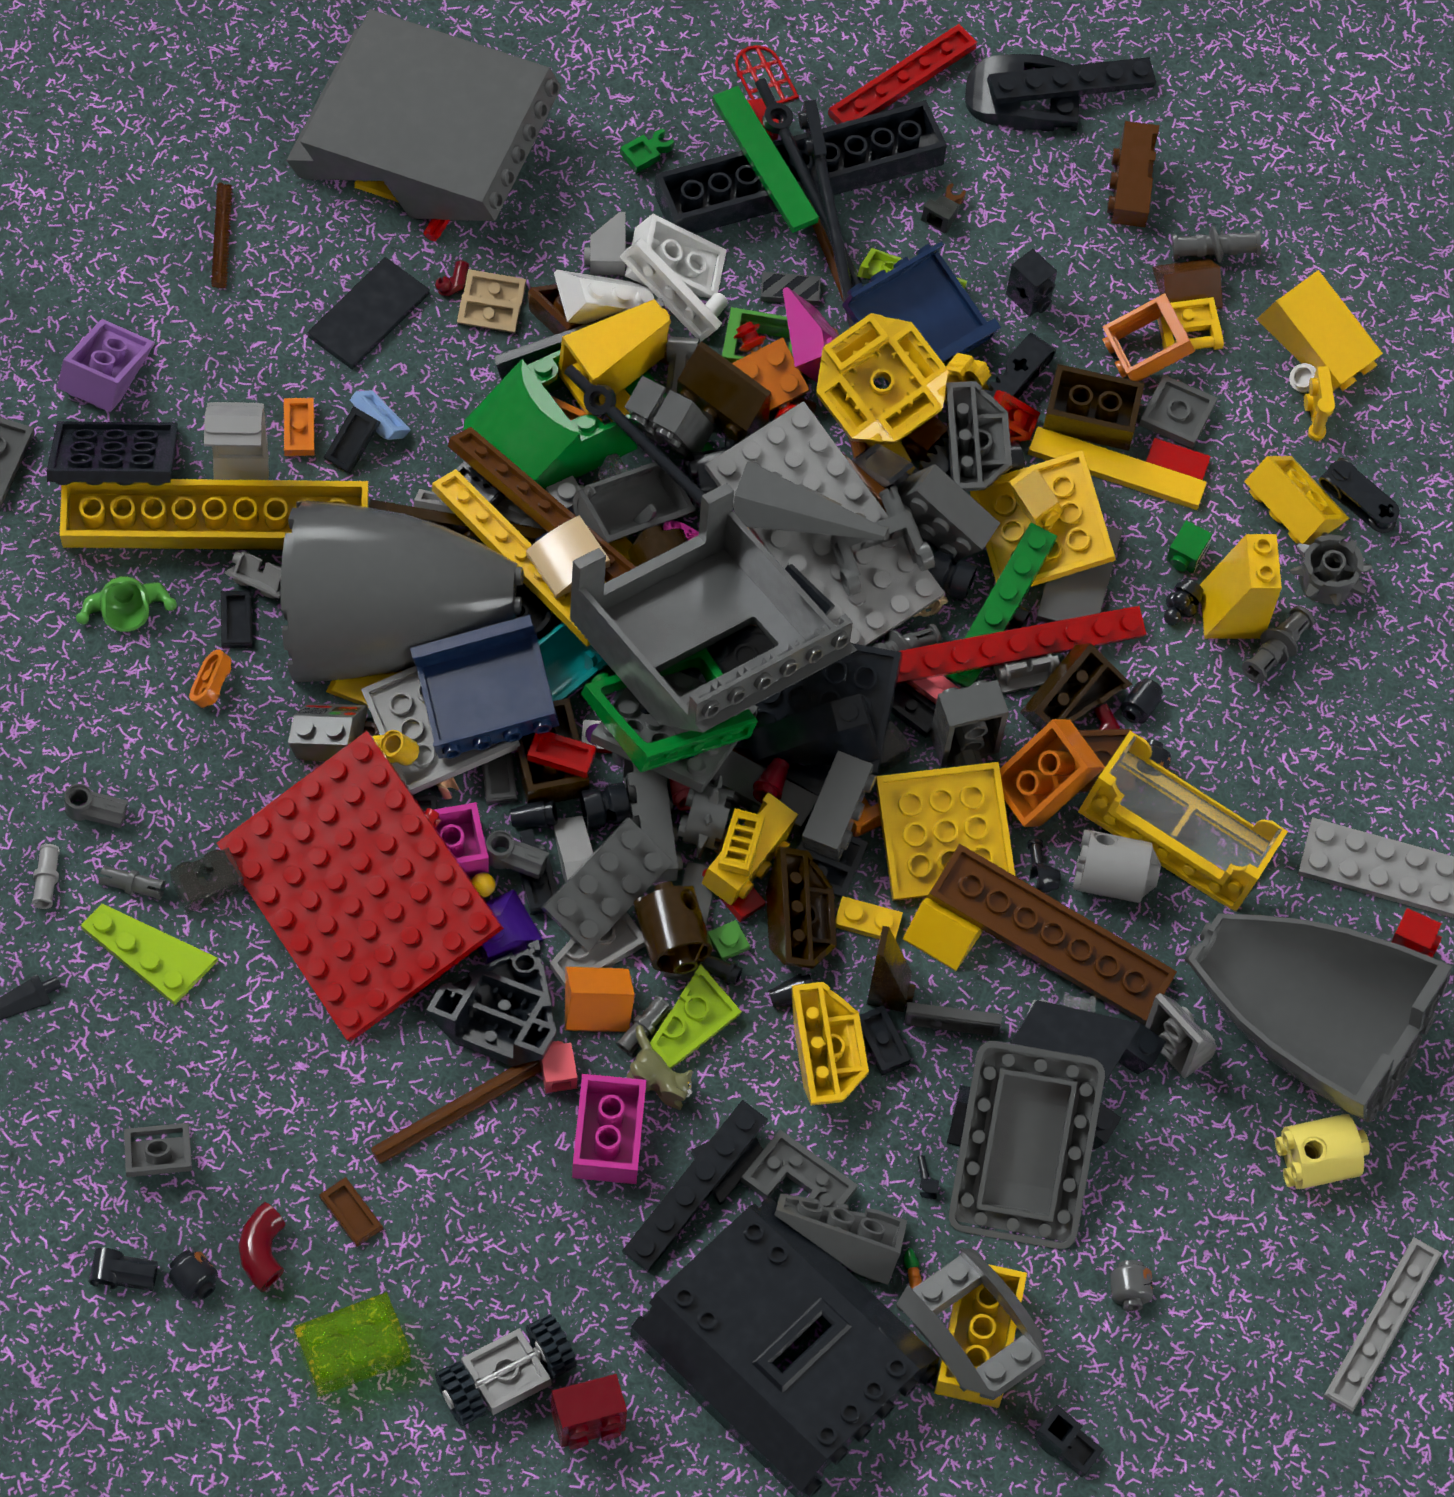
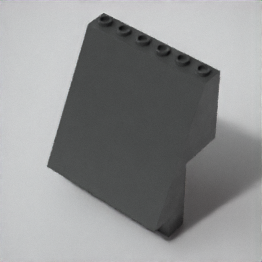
[286,9,562,221]

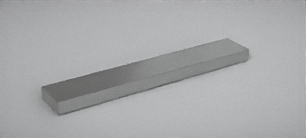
[1323,1237,1442,1414]

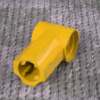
[357,730,419,766]

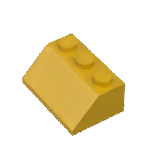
[1244,456,1350,545]

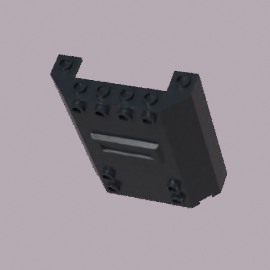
[630,1197,939,1497]

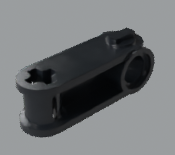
[1318,458,1400,533]

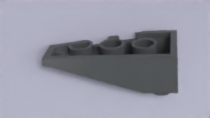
[774,1194,907,1285]

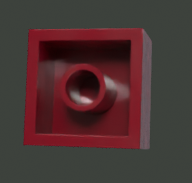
[551,1374,627,1449]

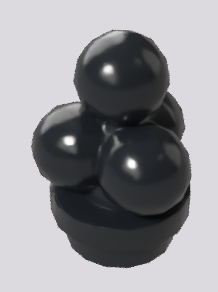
[1164,578,1204,626]

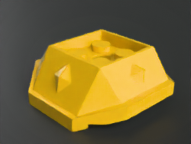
[816,313,948,445]

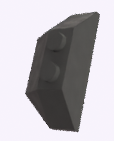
[946,381,1012,491]

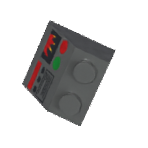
[288,703,368,762]

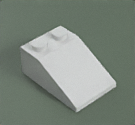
[625,214,726,298]

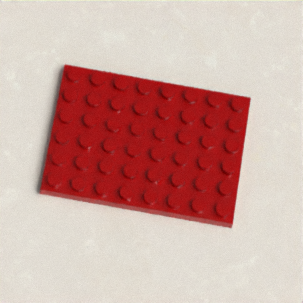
[216,731,504,1042]

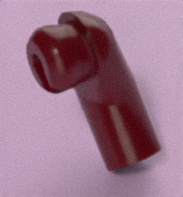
[435,260,469,296]
[1094,703,1120,730]

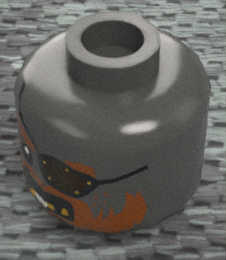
[1110,1260,1153,1311]

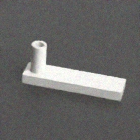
[620,238,728,342]

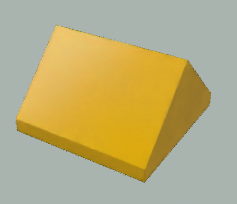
[903,897,984,971]

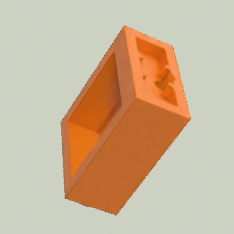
[1102,293,1195,382]

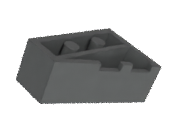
[802,751,877,862]

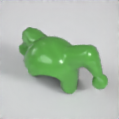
[76,576,177,632]

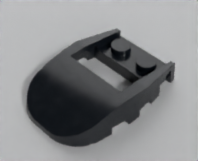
[965,54,1080,131]

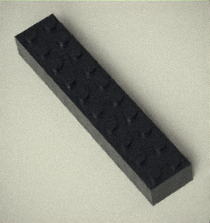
[654,100,947,234]

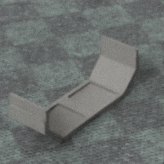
[204,402,269,480]

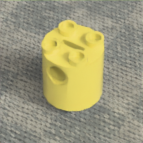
[1275,1114,1370,1189]

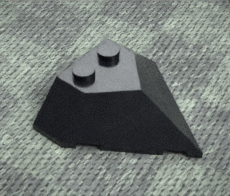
[426,940,556,1066]

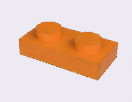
[284,398,315,456]

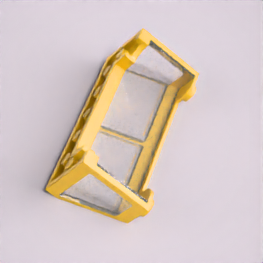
[1078,731,1288,911]

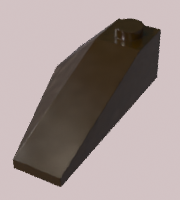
[866,926,916,1012]

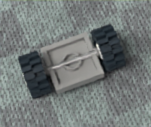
[435,1314,577,1427]

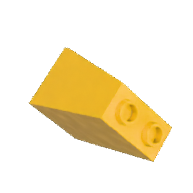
[1256,270,1383,391]
[558,299,671,415]
[1200,534,1282,639]

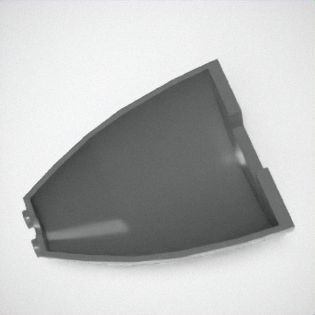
[281,501,524,682]
[1185,913,1452,1122]

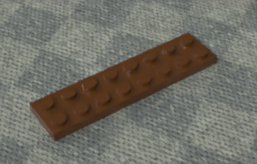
[928,844,1177,1025]

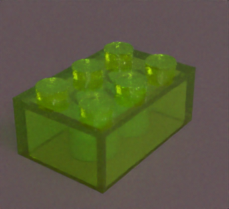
[293,1292,411,1398]

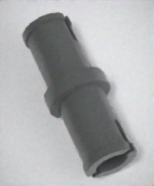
[99,865,166,900]
[616,996,672,1057]

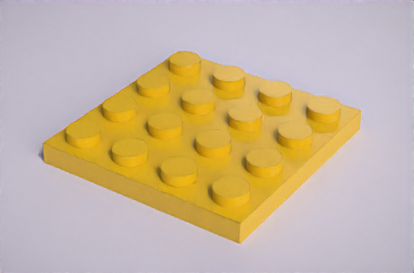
[970,450,1116,587]
[875,762,1015,901]

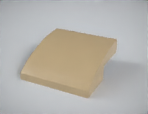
[457,269,527,333]
[526,515,610,599]

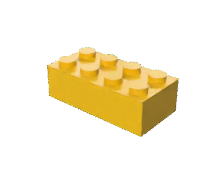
[934,1264,1027,1408]

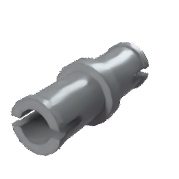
[32,844,60,909]

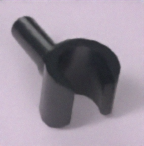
[917,1155,939,1199]

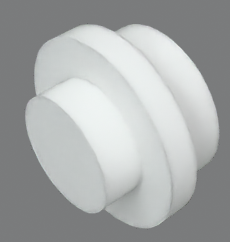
[1289,363,1316,393]

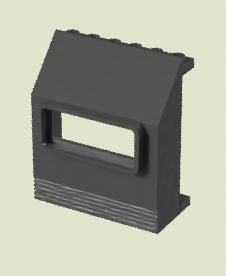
[570,483,857,732]

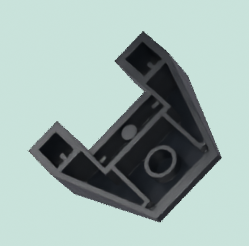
[1010,1000,1166,1150]

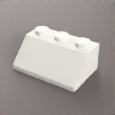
[554,270,654,325]

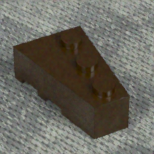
[1020,643,1133,731]

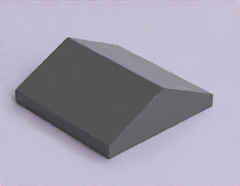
[124,1123,192,1177]

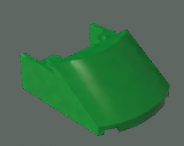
[463,350,637,490]

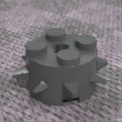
[1290,532,1372,606]
[677,775,735,858]

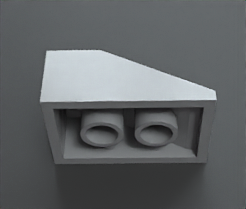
[1145,993,1217,1079]

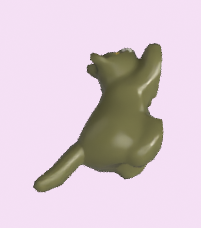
[627,1025,693,1110]

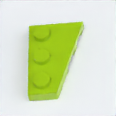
[650,964,742,1069]

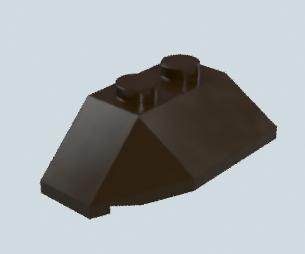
[766,847,837,969]

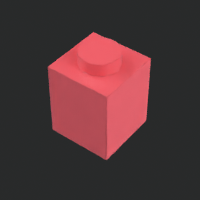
[539,1041,578,1093]

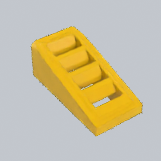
[718,808,765,876]

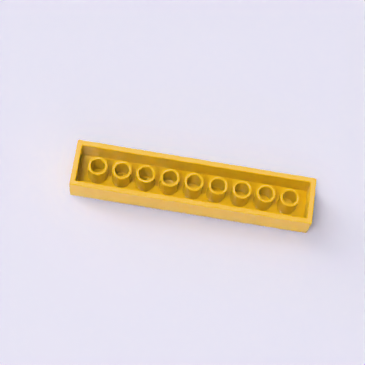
[60,479,369,550]

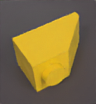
[1009,464,1063,528]

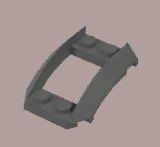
[896,1248,1045,1400]

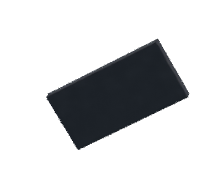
[307,257,430,370]

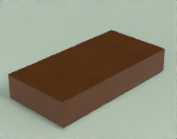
[319,1177,383,1247]

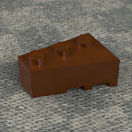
[1107,121,1160,228]

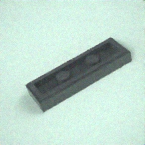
[904,1002,1002,1037]

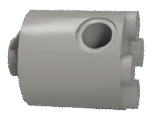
[1073,830,1161,903]

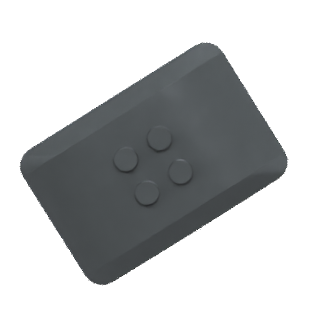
[949,1041,1105,1249]

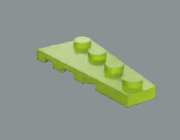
[80,904,218,1006]

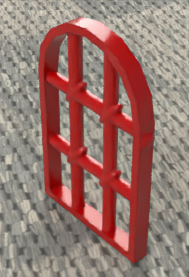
[735,45,799,103]

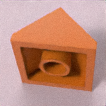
[565,967,635,1032]

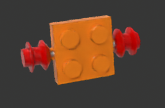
[732,321,810,419]

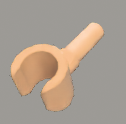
[436,777,459,799]

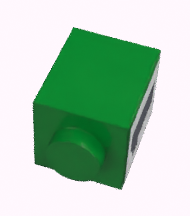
[1166,520,1212,574]

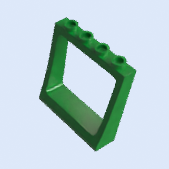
[581,648,758,773]

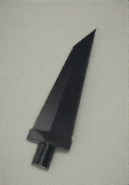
[0,974,62,1020]

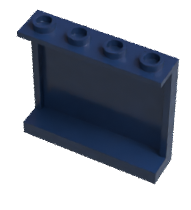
[842,241,1001,366]
[410,615,559,759]

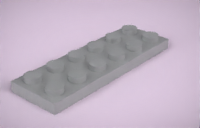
[1298,817,1454,918]

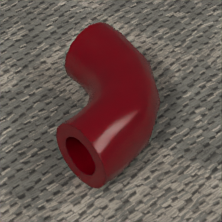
[238,1202,286,1292]

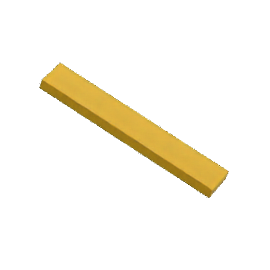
[1028,426,1207,510]

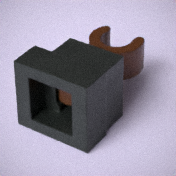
[921,183,966,234]

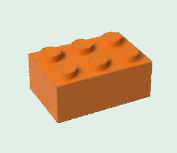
[1000,719,1105,827]

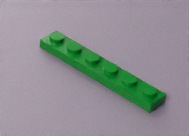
[944,523,1057,688]

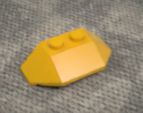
[792,982,869,1106]

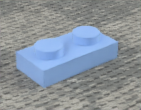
[350,390,411,440]

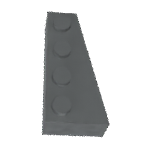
[622,757,683,883]

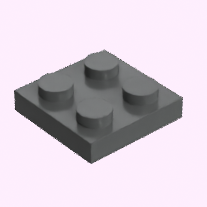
[1139,375,1217,449]

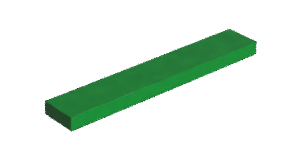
[712,86,819,233]

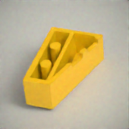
[701,792,798,905]

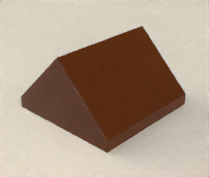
[1152,258,1223,309]
[528,284,583,335]

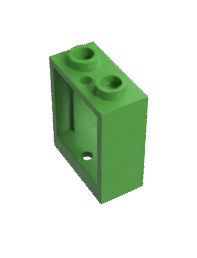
[722,307,793,363]

